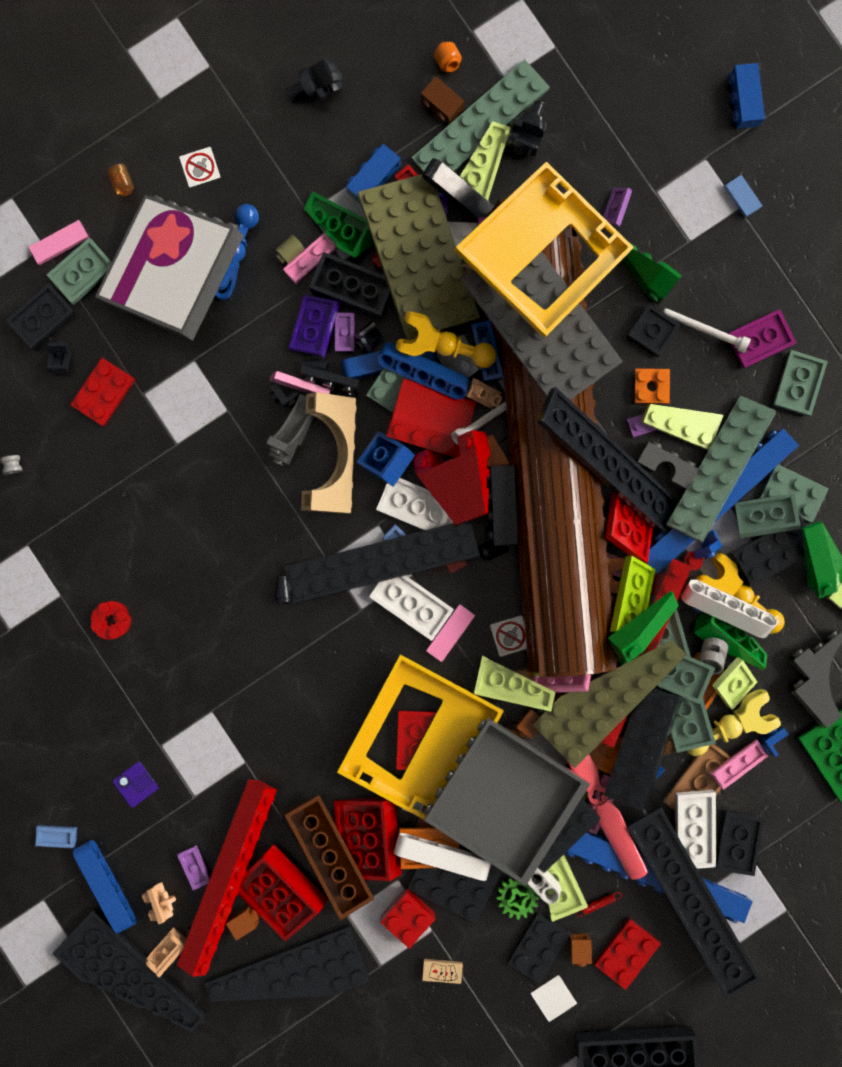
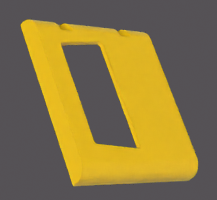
[454,162,633,338]
[337,654,504,819]

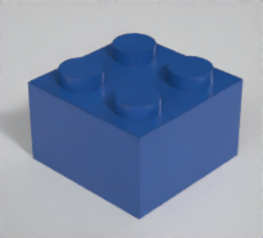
[356,431,415,487]

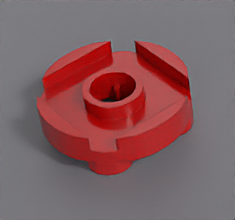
[91,601,131,640]

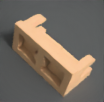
[146,927,187,977]

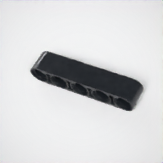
[422,158,494,223]

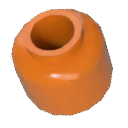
[434,42,462,72]

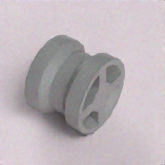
[0,455,23,475]

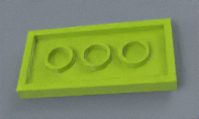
[610,556,656,633]

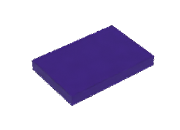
[288,294,340,357]

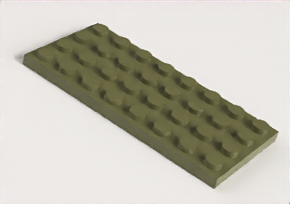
[357,174,480,340]

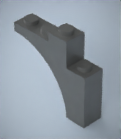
[267,394,314,466]
[790,630,842,728]

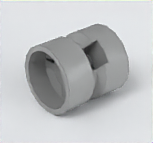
[698,637,728,675]

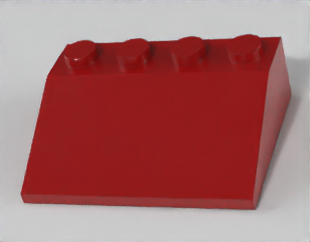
[386,378,476,458]
[334,796,402,881]
[238,844,328,941]

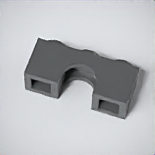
[636,441,700,491]

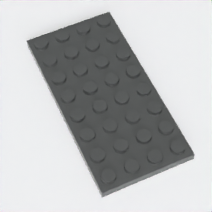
[461,251,623,400]

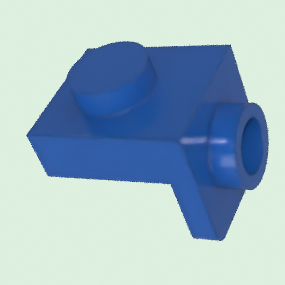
[693,530,723,560]
[759,726,789,757]

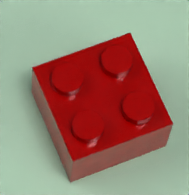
[380,887,435,949]

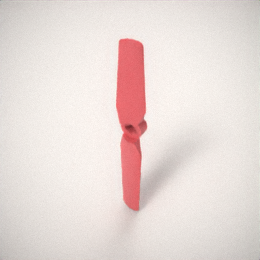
[568,755,648,880]

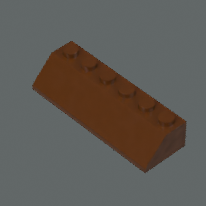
[283,795,374,920]

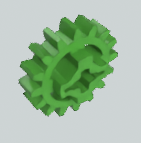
[496,876,539,920]

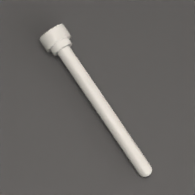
[662,309,751,354]
[451,401,506,445]

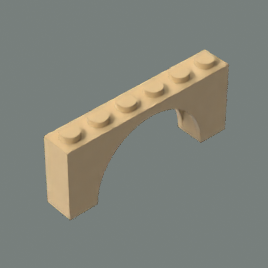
[301,392,357,513]

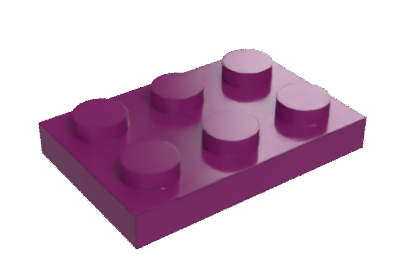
[728,309,796,369]

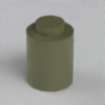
[275,234,305,264]

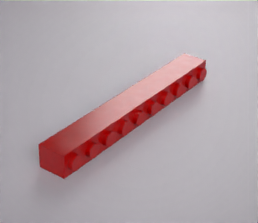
[602,559,692,748]
[177,779,277,977]

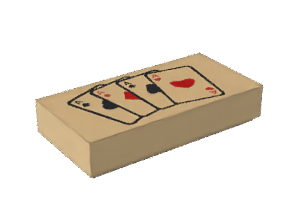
[422,959,463,984]

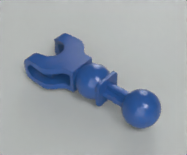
[215,204,259,300]

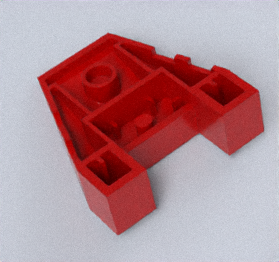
[413,430,490,525]

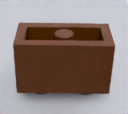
[421,77,464,125]

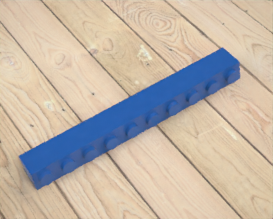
[646,428,799,575]
[565,831,753,923]

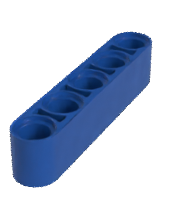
[378,343,470,400]
[341,351,436,379]
[73,840,136,934]

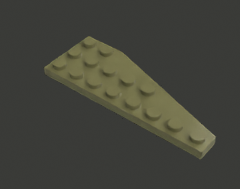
[533,640,687,768]

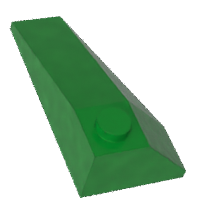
[304,191,373,258]
[622,242,682,303]
[802,521,842,599]
[608,591,679,665]
[694,611,767,670]

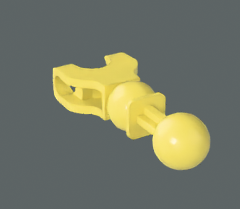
[687,689,781,756]

